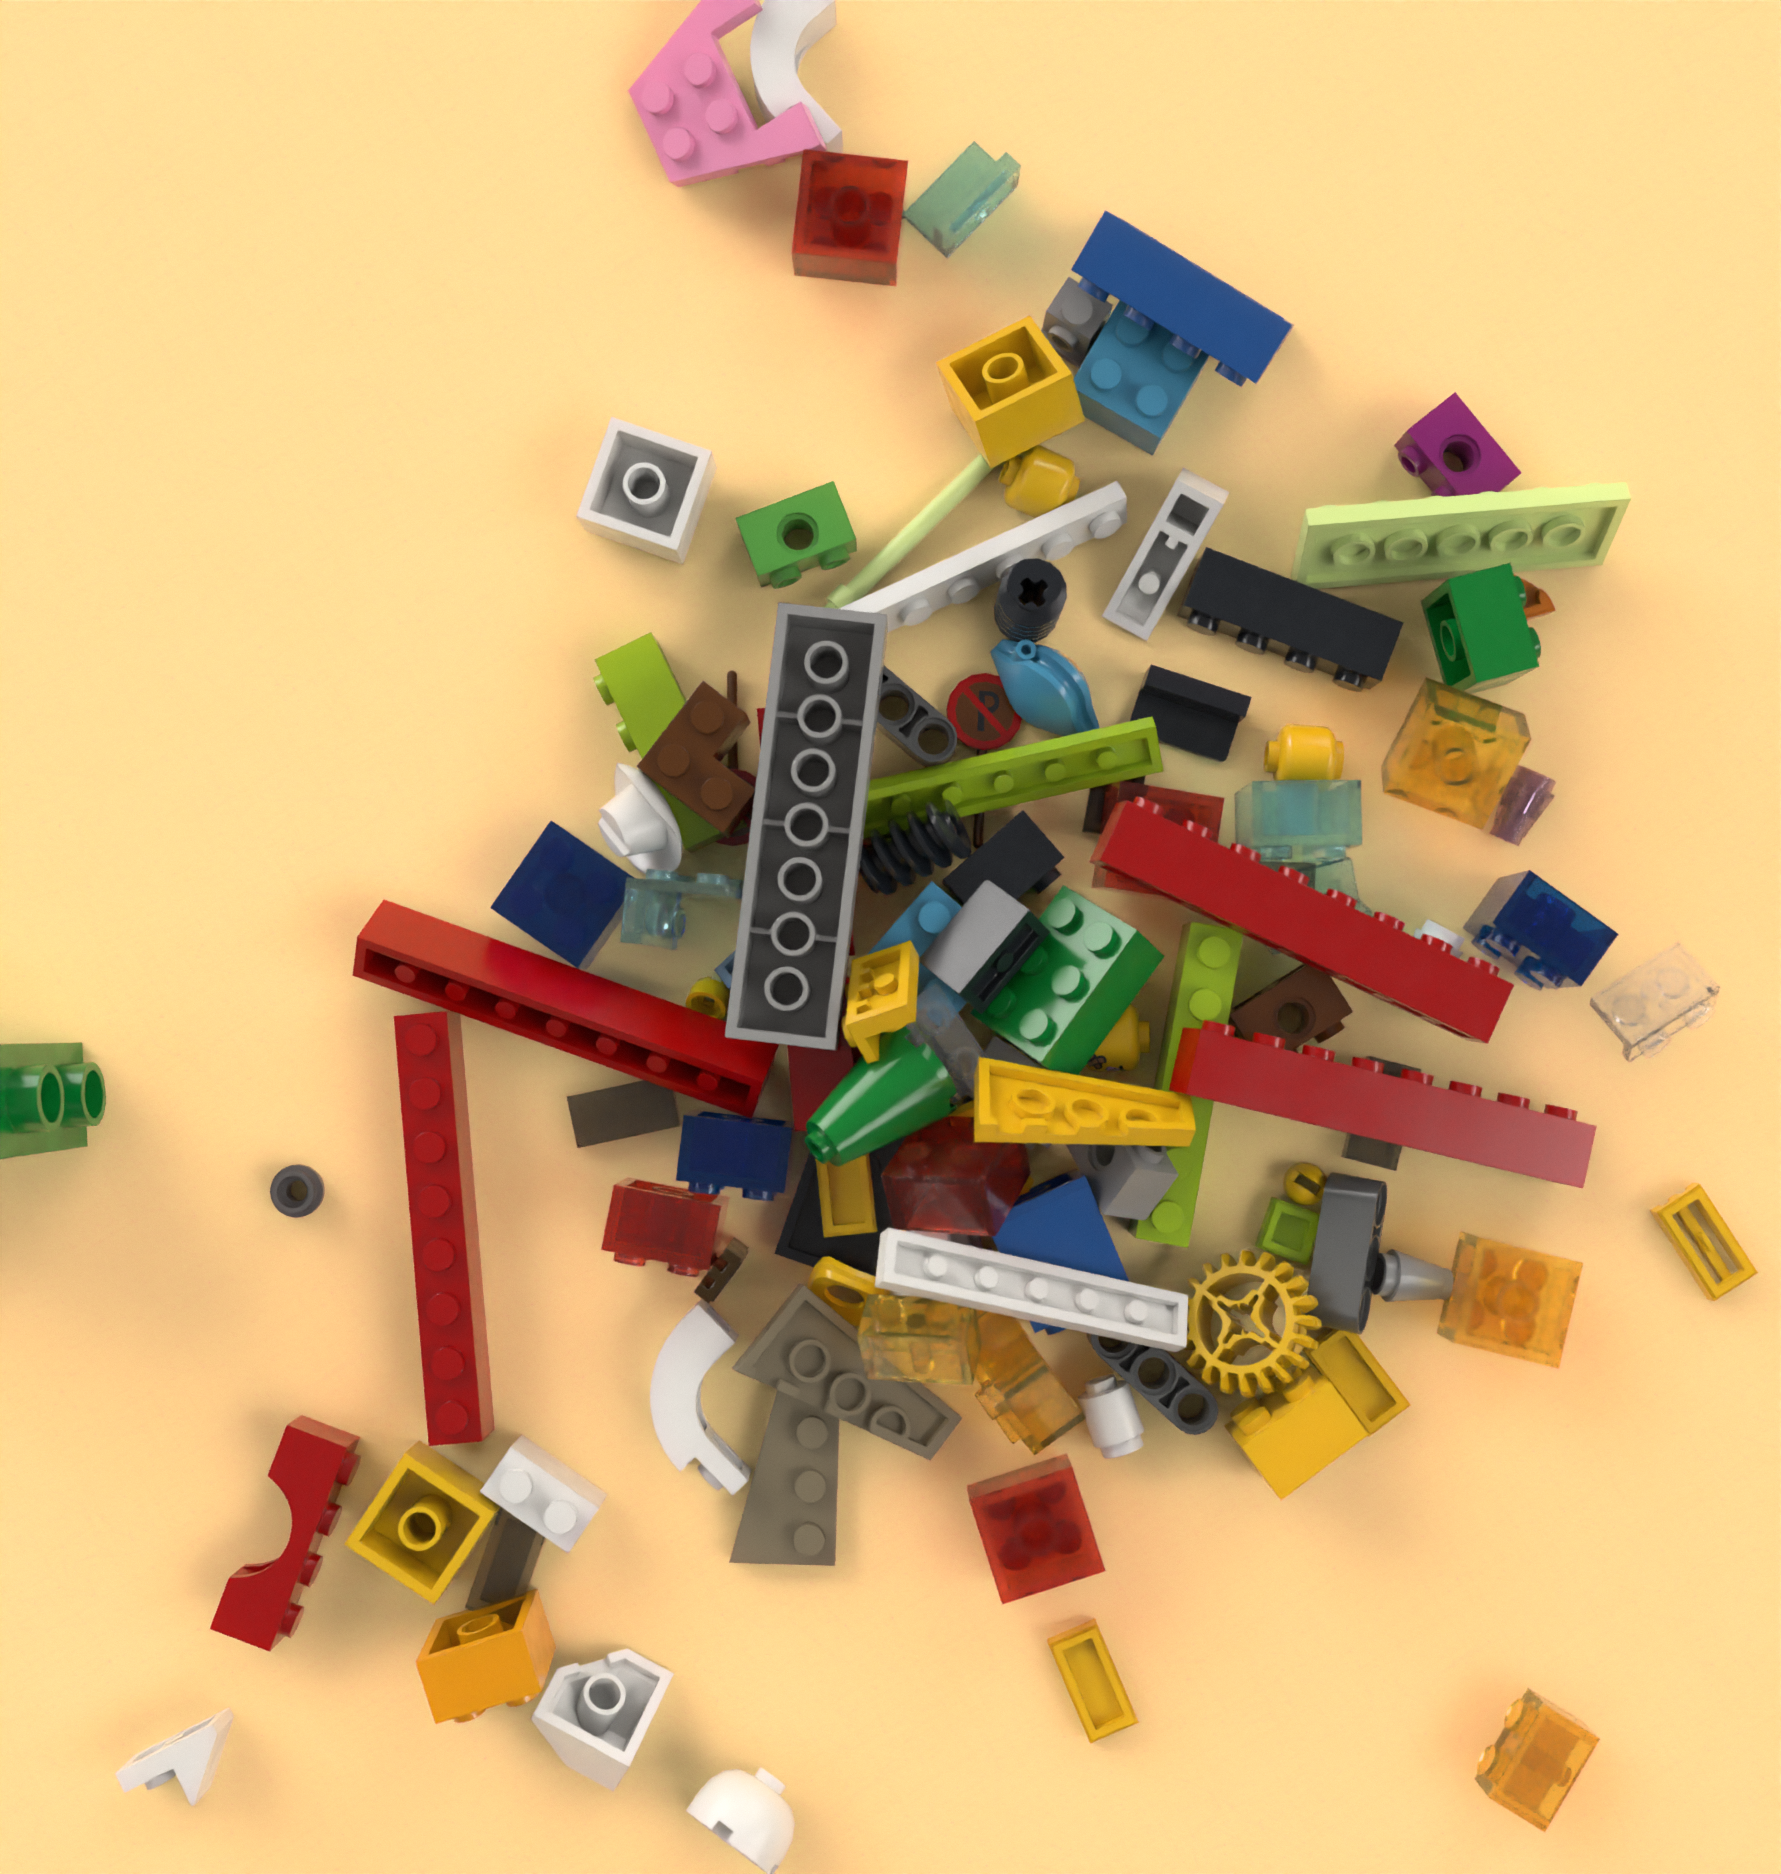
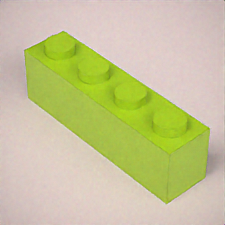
[593,632,747,853]

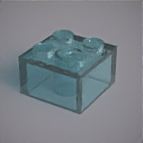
[1234,780,1362,864]

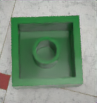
[1420,563,1541,700]

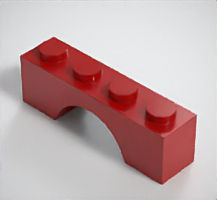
[210,1415,361,1652]

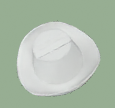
[598,763,682,876]

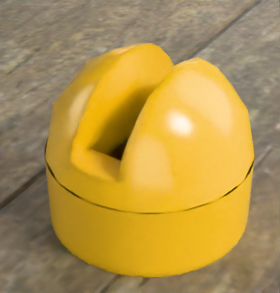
[685,976,730,1020]
[1283,1162,1327,1205]

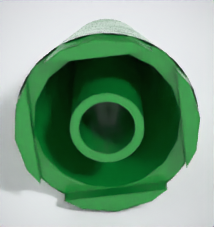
[805,1026,958,1166]

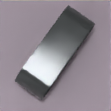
[876,665,957,767]
[1305,1172,1387,1335]
[1086,1333,1219,1435]

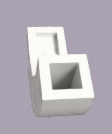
[750,0,843,165]
[650,1298,752,1496]

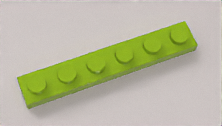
[863,716,1164,839]

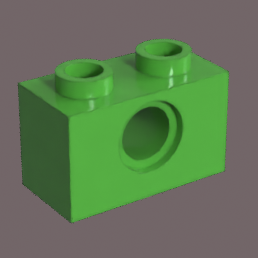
[735,481,857,589]

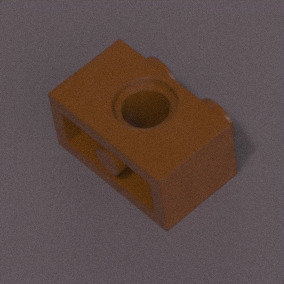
[1228,963,1353,1053]

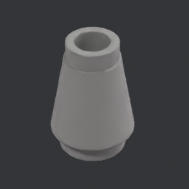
[1372,1249,1453,1302]

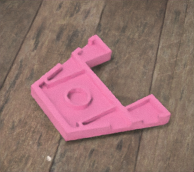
[628,0,827,187]

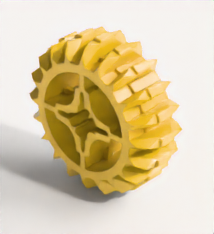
[1184,1250,1322,1398]

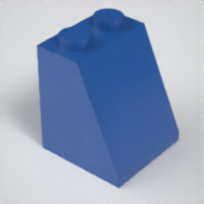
[980,1168,1129,1335]

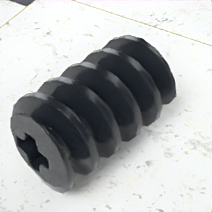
[994,558,1067,643]
[859,799,972,895]

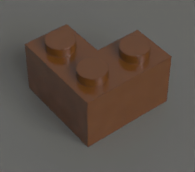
[636,681,755,838]

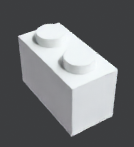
[480,1435,608,1553]

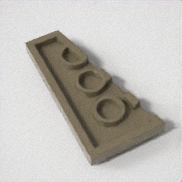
[732,1283,963,1461]
[729,1390,839,1566]

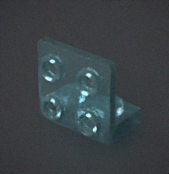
[620,869,744,950]

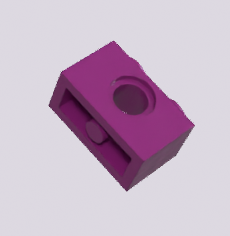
[1394,392,1522,497]

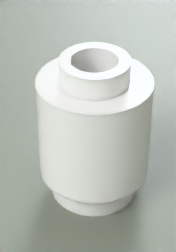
[1078,1374,1144,1459]

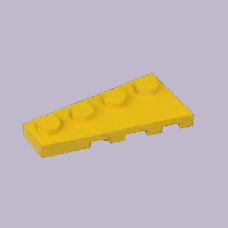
[974,1057,1196,1147]

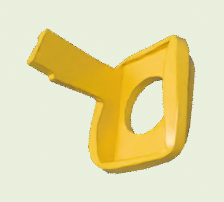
[807,1226,904,1326]

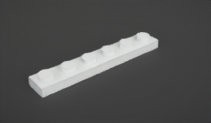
[839,481,1127,633]
[875,1228,1188,1352]

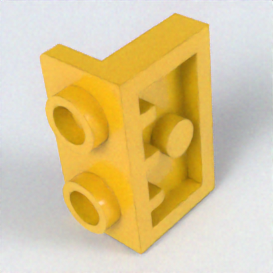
[842,940,919,1064]

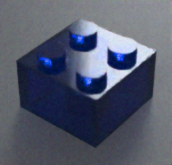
[490,820,646,970]
[1462,870,1618,991]
[676,1110,796,1201]

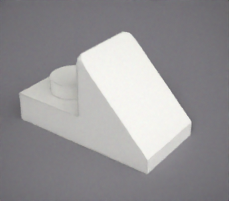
[115,1707,234,1806]

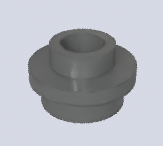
[270,1164,325,1218]

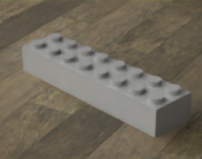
[725,602,888,1051]

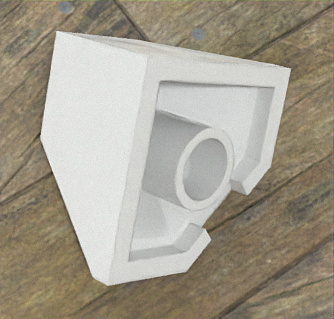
[531,1648,674,1792]

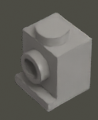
[1041,277,1113,368]

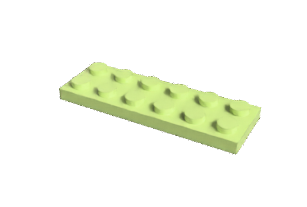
[1291,482,1632,589]

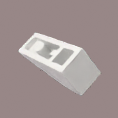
[1102,467,1229,641]

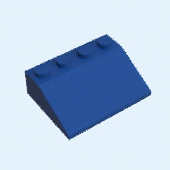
[1071,210,1295,387]

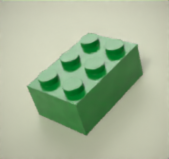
[970,885,1165,1075]

